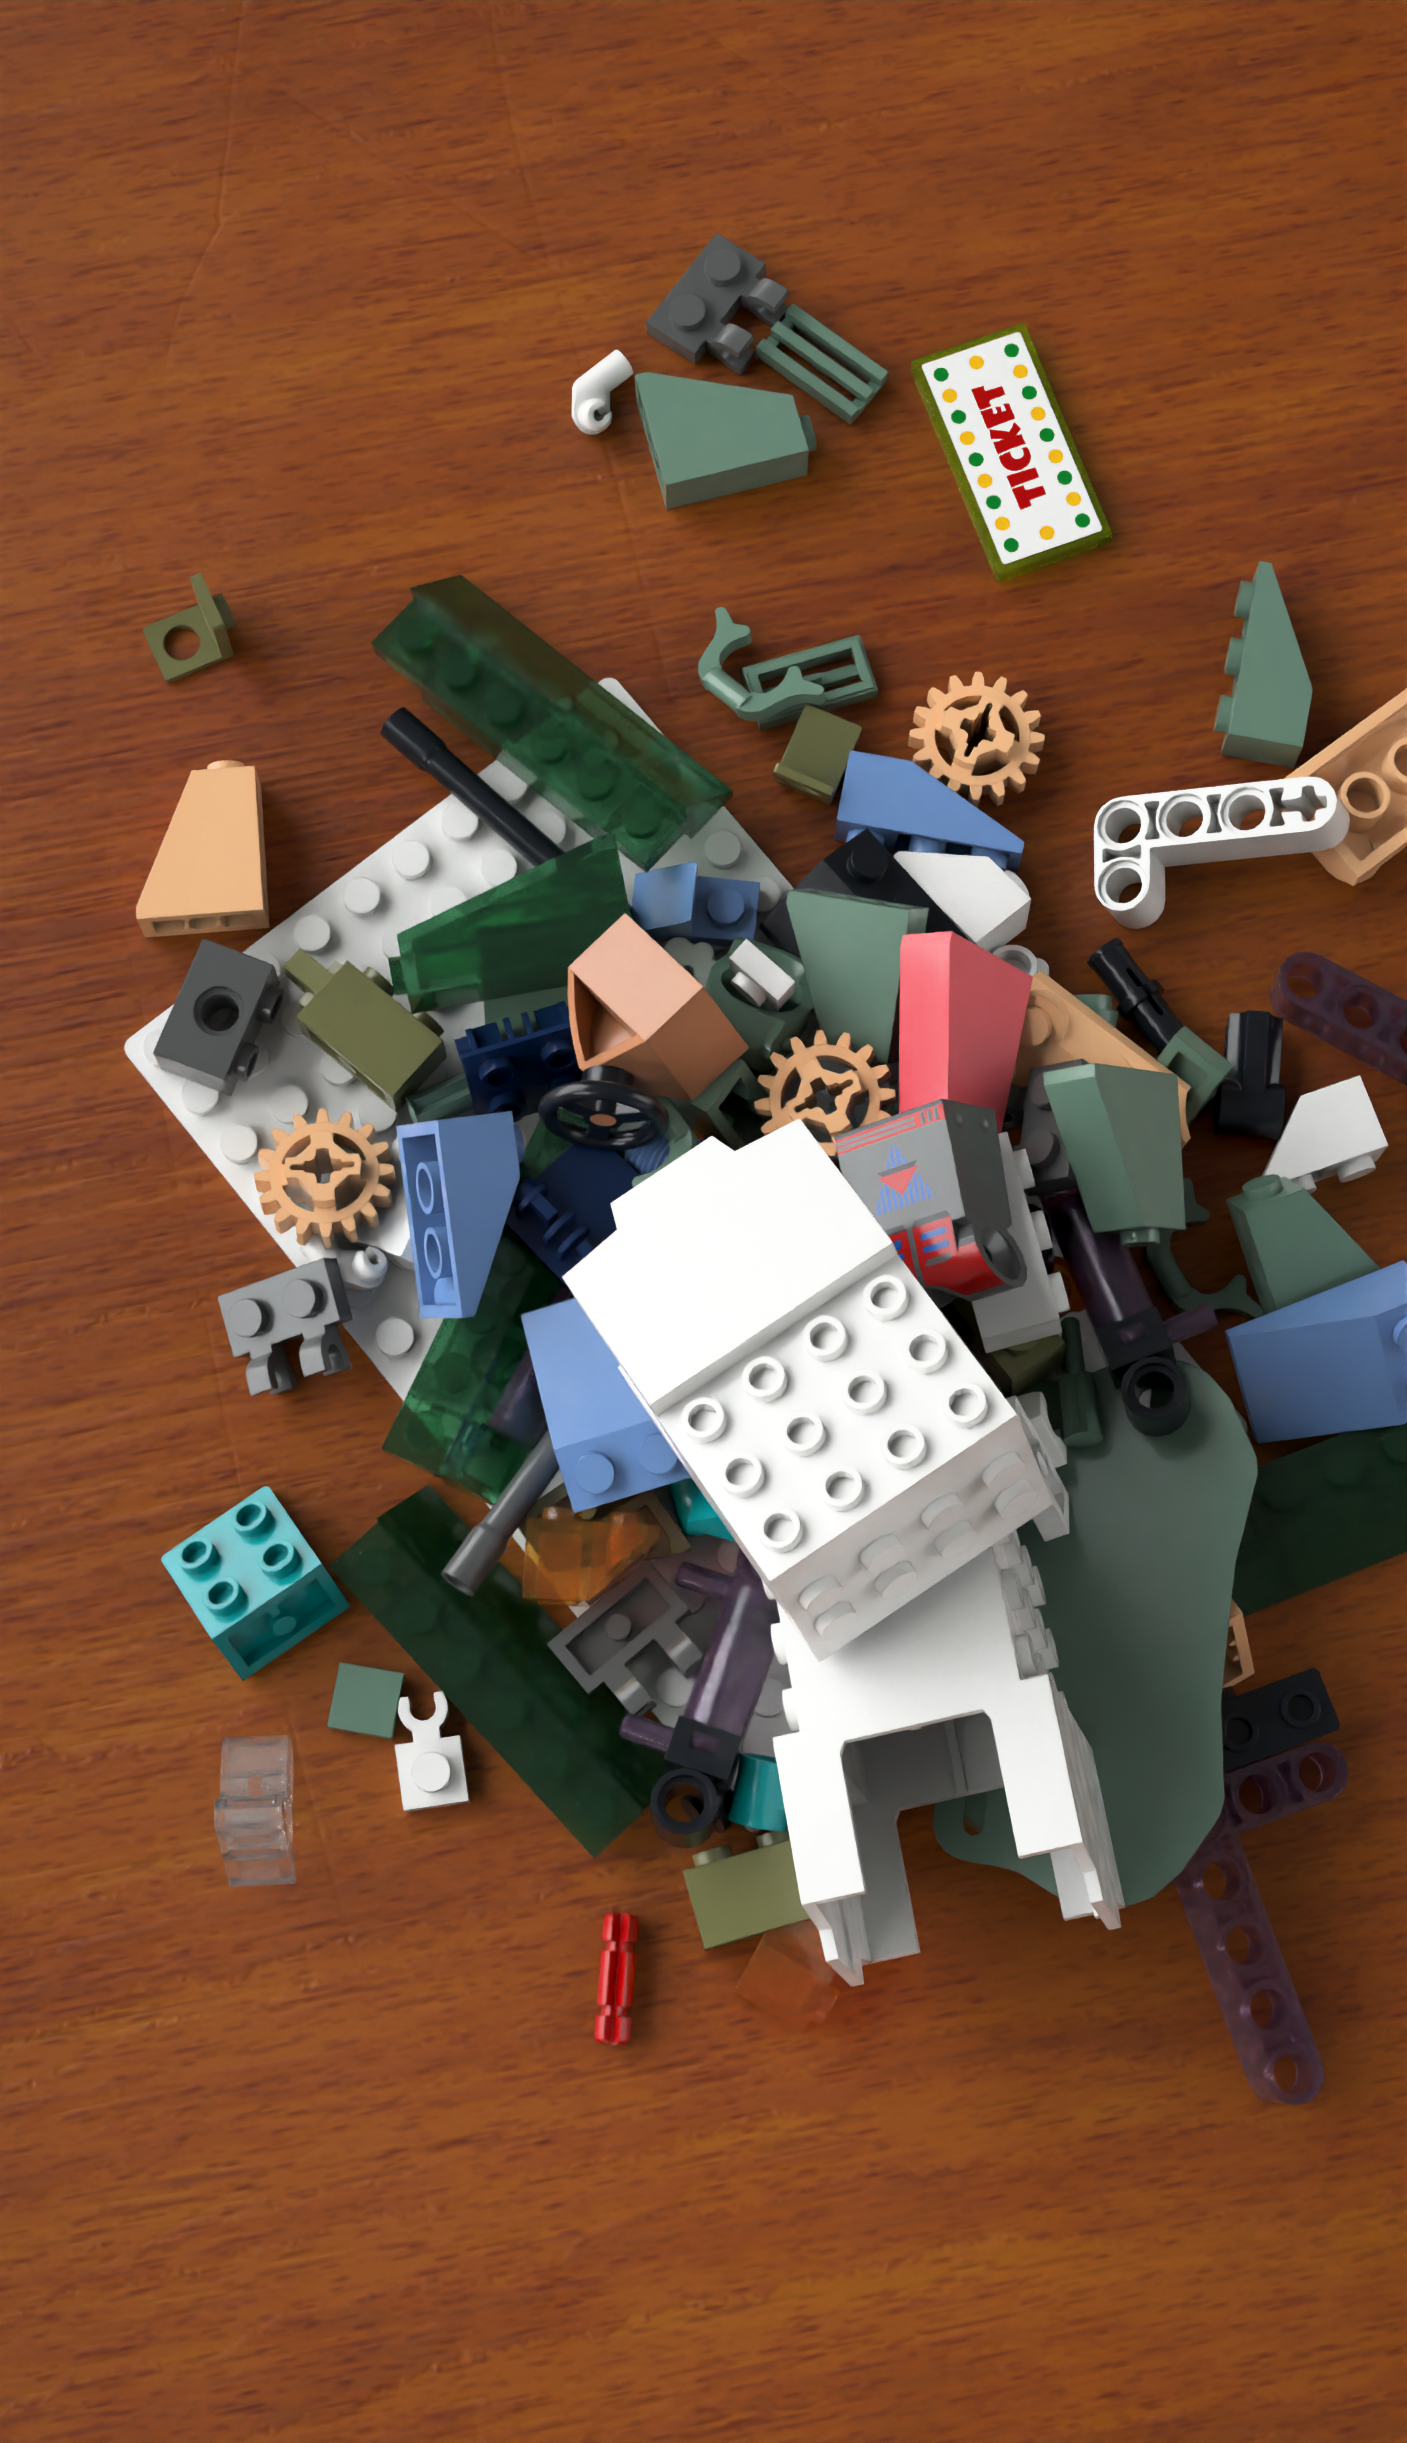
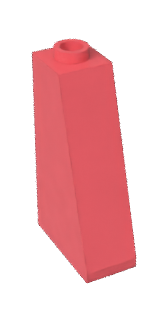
[899,931,1033,1134]

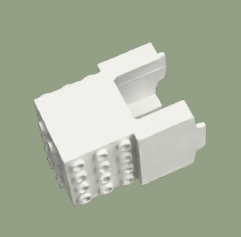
[562,1118,1054,1662]
[762,1530,1125,1987]

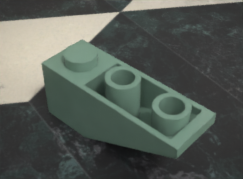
[1214,561,1313,768]

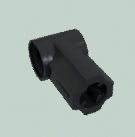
[1213,1010,1285,1141]

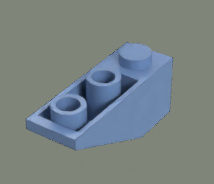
[834,750,1024,873]

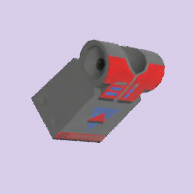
[834,1099,1027,1310]

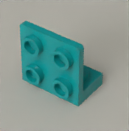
[161,1486,351,1681]

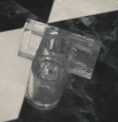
[214,1734,296,1887]

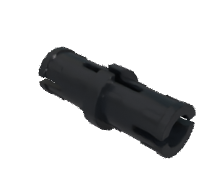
[1087,938,1184,1057]

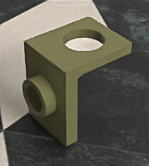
[143,573,237,683]
[773,704,862,805]

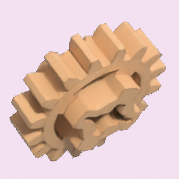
[908,672,1045,808]
[754,1030,897,1157]
[254,1109,396,1249]

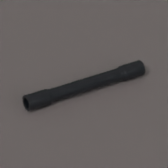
[380,707,633,923]

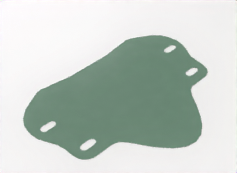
[933,1359,1258,1907]

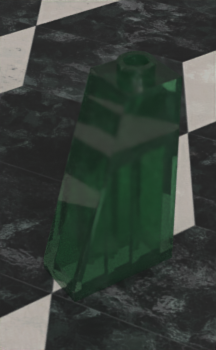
[388,833,631,1014]

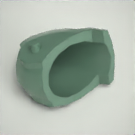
[705,937,814,1077]

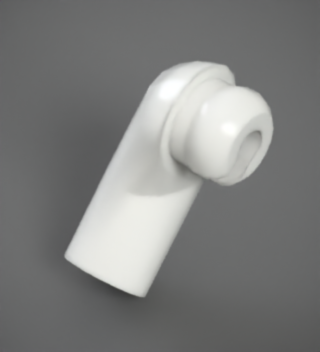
[572,350,634,435]
[296,1233,388,1291]

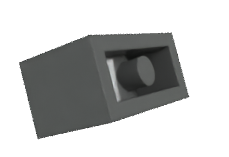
[153,938,284,1096]

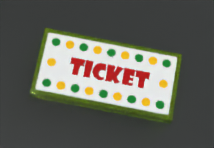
[910,323,1113,583]

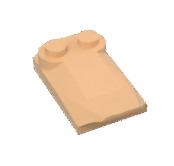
[1283,688,1407,886]
[1011,970,1192,1150]

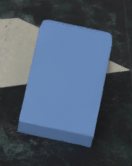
[630,862,760,947]

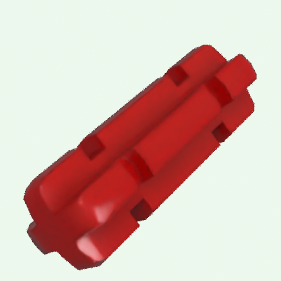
[594,1913,639,2046]

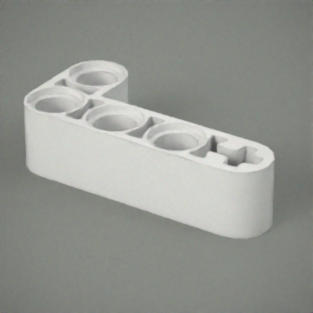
[1094,776,1350,929]

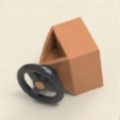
[538,913,749,1150]

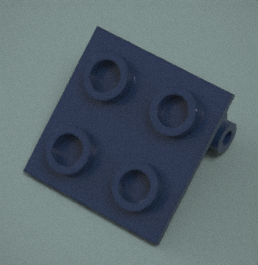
[454,1001,583,1123]
[505,1144,639,1290]

